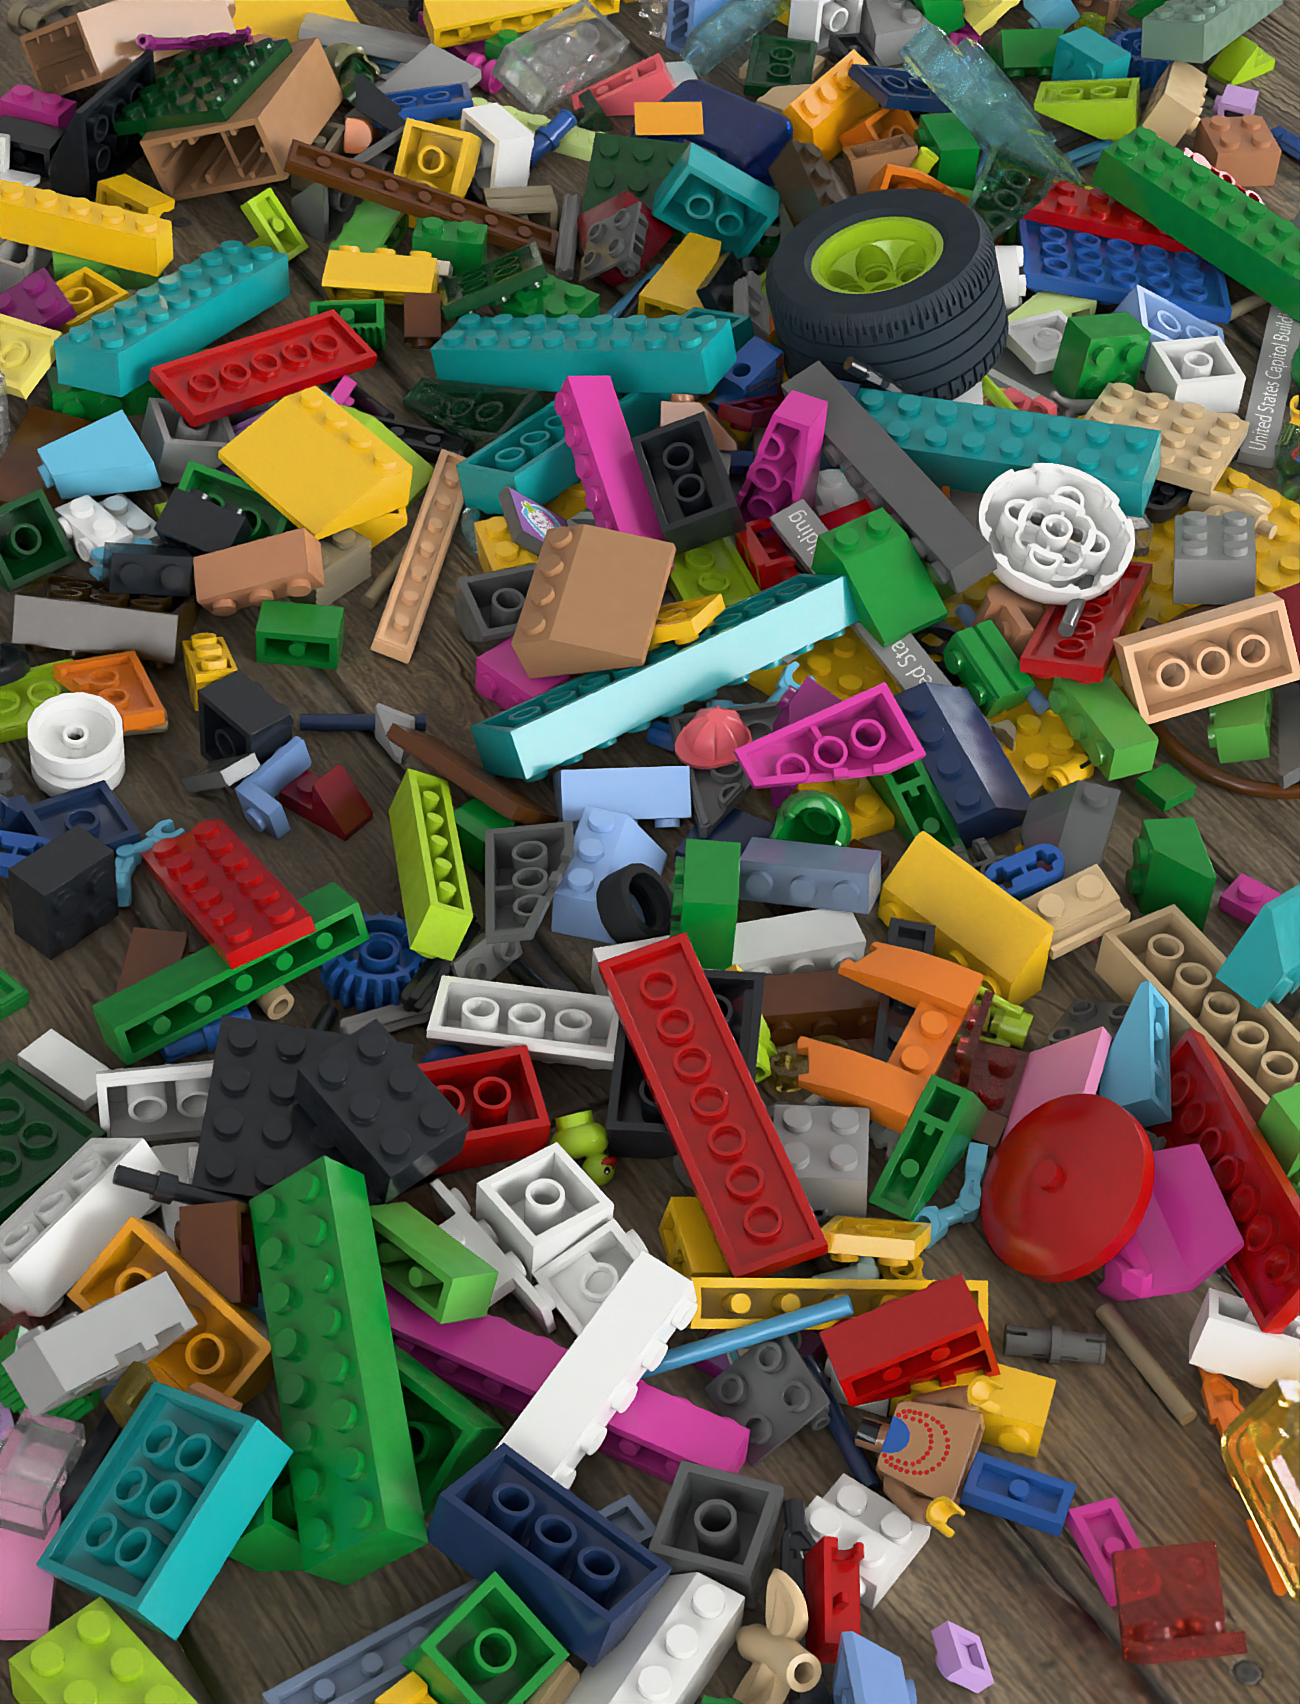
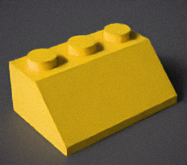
[322,245,440,305]

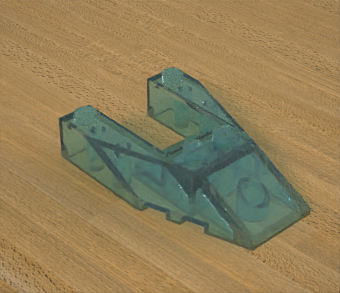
[899,23,1087,187]

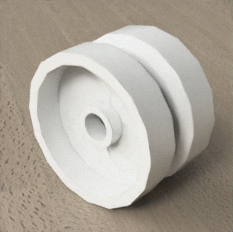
[28,692,125,797]

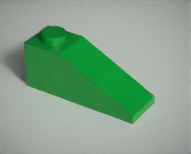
[867,759,969,856]
[868,1074,987,1222]

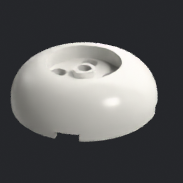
[976,463,1135,605]

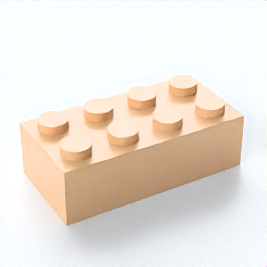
[1113,592,1300,725]

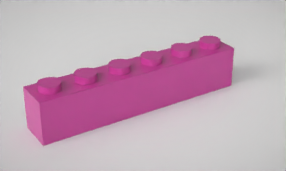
[554,376,675,575]

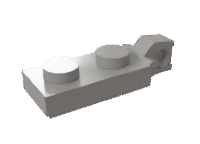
[733,270,770,341]

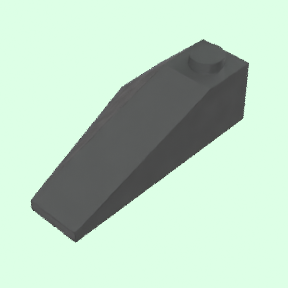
[1020,780,1121,881]
[485,821,575,944]

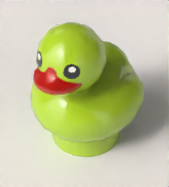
[550,1110,619,1186]

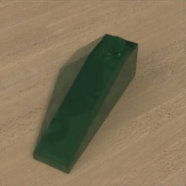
[967,144,1057,241]
[402,378,545,444]

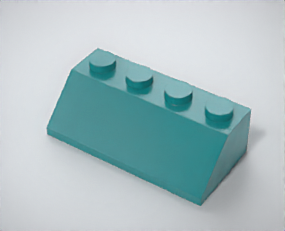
[1215,884,1300,1010]

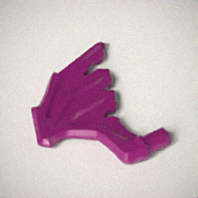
[136,26,253,52]

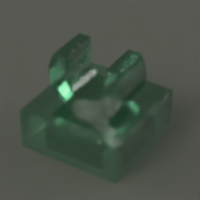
[572,89,614,133]

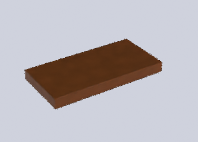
[0,405,94,513]
[386,723,559,825]

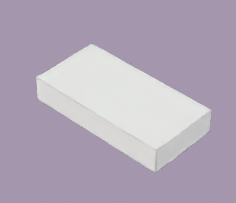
[17,1029,111,1112]

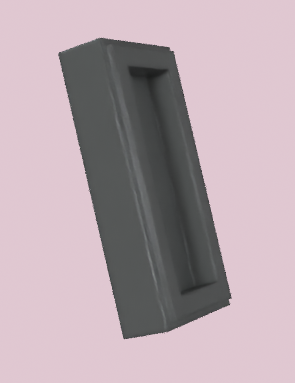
[181,752,261,793]

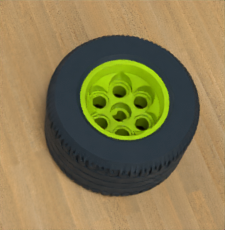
[765,189,1009,400]

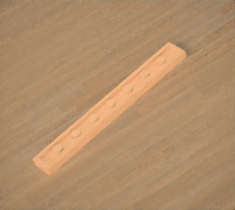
[370,449,467,664]

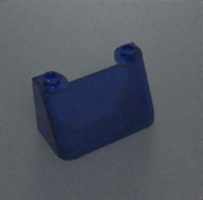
[630,79,794,187]

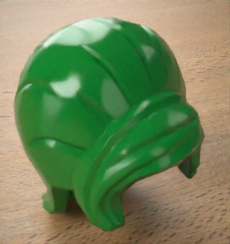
[769,790,852,847]

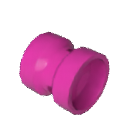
[465,52,506,94]

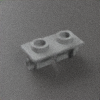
[448,927,523,981]

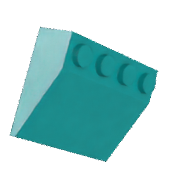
[36,1381,293,1641]

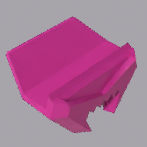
[1096,1144,1244,1302]

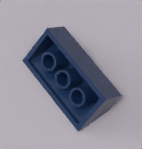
[894,682,1032,849]
[427,1443,672,1668]

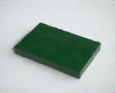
[744,34,817,96]

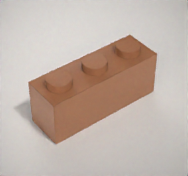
[193,527,325,616]

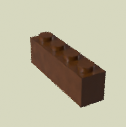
[762,970,879,1047]

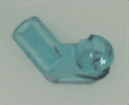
[460,507,481,554]

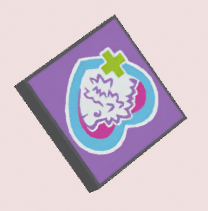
[498,485,568,556]

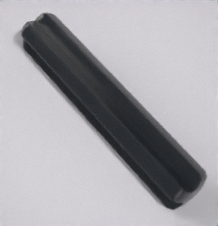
[399,915,481,1013]

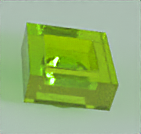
[1073,12,1106,37]

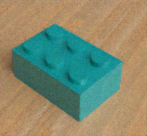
[652,142,780,259]

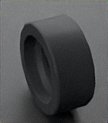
[596,863,678,944]

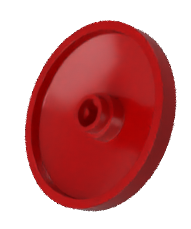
[981,1093,1155,1283]

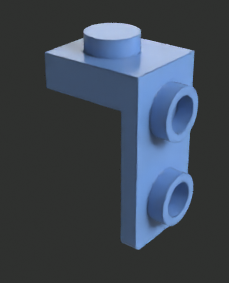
[235,736,312,840]

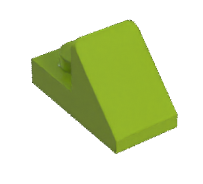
[1207,35,1275,86]
[240,187,309,261]

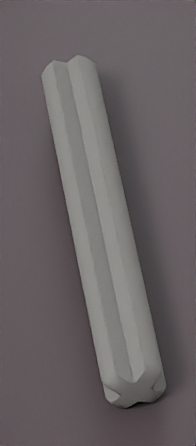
[554,193,581,282]

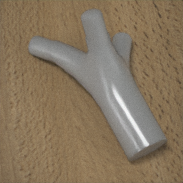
[1050,390,1097,418]

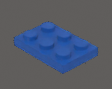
[372,81,474,131]

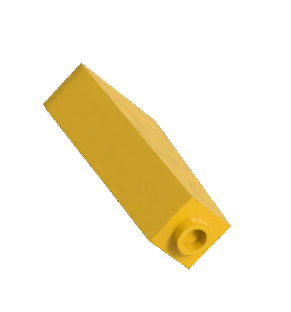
[638,232,722,318]

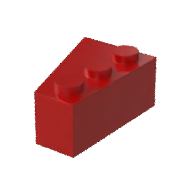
[819,1273,1001,1407]

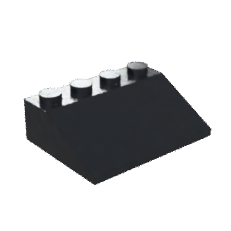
[48,49,155,202]
[606,969,765,1159]

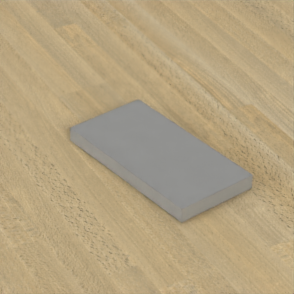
[298,12,431,64]
[344,43,482,142]

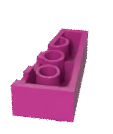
[736,390,828,551]

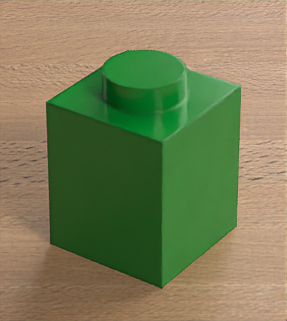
[453,797,515,874]

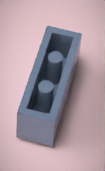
[739,837,881,914]

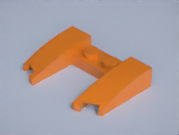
[796,942,984,1134]

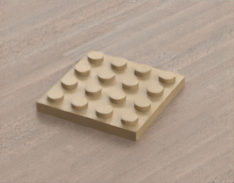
[1083,382,1250,495]

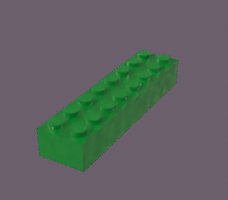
[1091,126,1300,323]
[249,1156,428,1586]

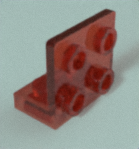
[951,990,1030,1121]
[1111,1541,1248,1665]

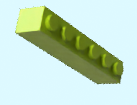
[388,768,473,961]

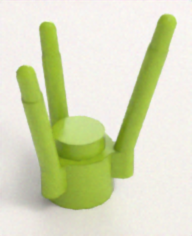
[953,985,1034,1054]

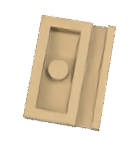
[1020,864,1131,960]

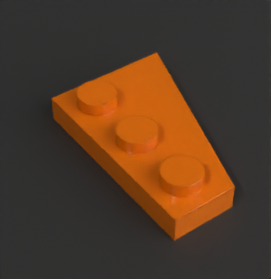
[53,650,166,731]

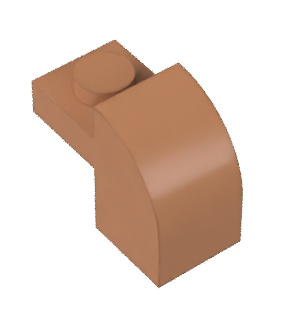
[971,584,1044,660]

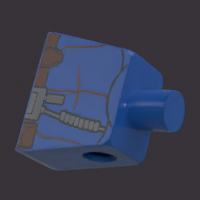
[708,335,784,415]

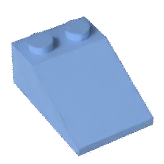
[1113,285,1225,372]

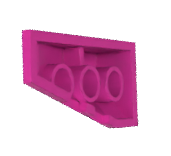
[734,682,926,789]

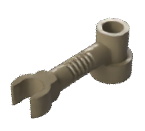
[8,0,80,31]

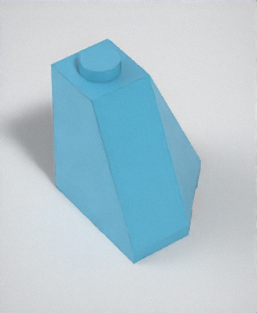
[37,410,162,500]

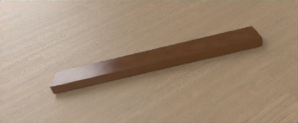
[283,139,559,264]

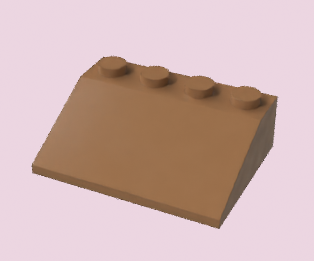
[511,524,676,679]

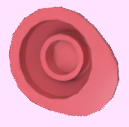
[674,705,752,770]

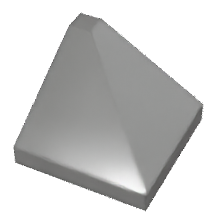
[375,703,415,764]

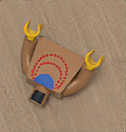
[855,1375,1003,1538]

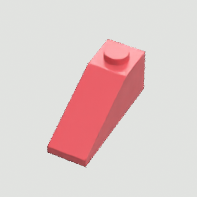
[571,53,680,118]

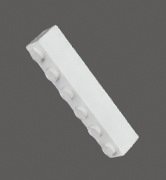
[591,909,866,997]
[495,1250,698,1490]

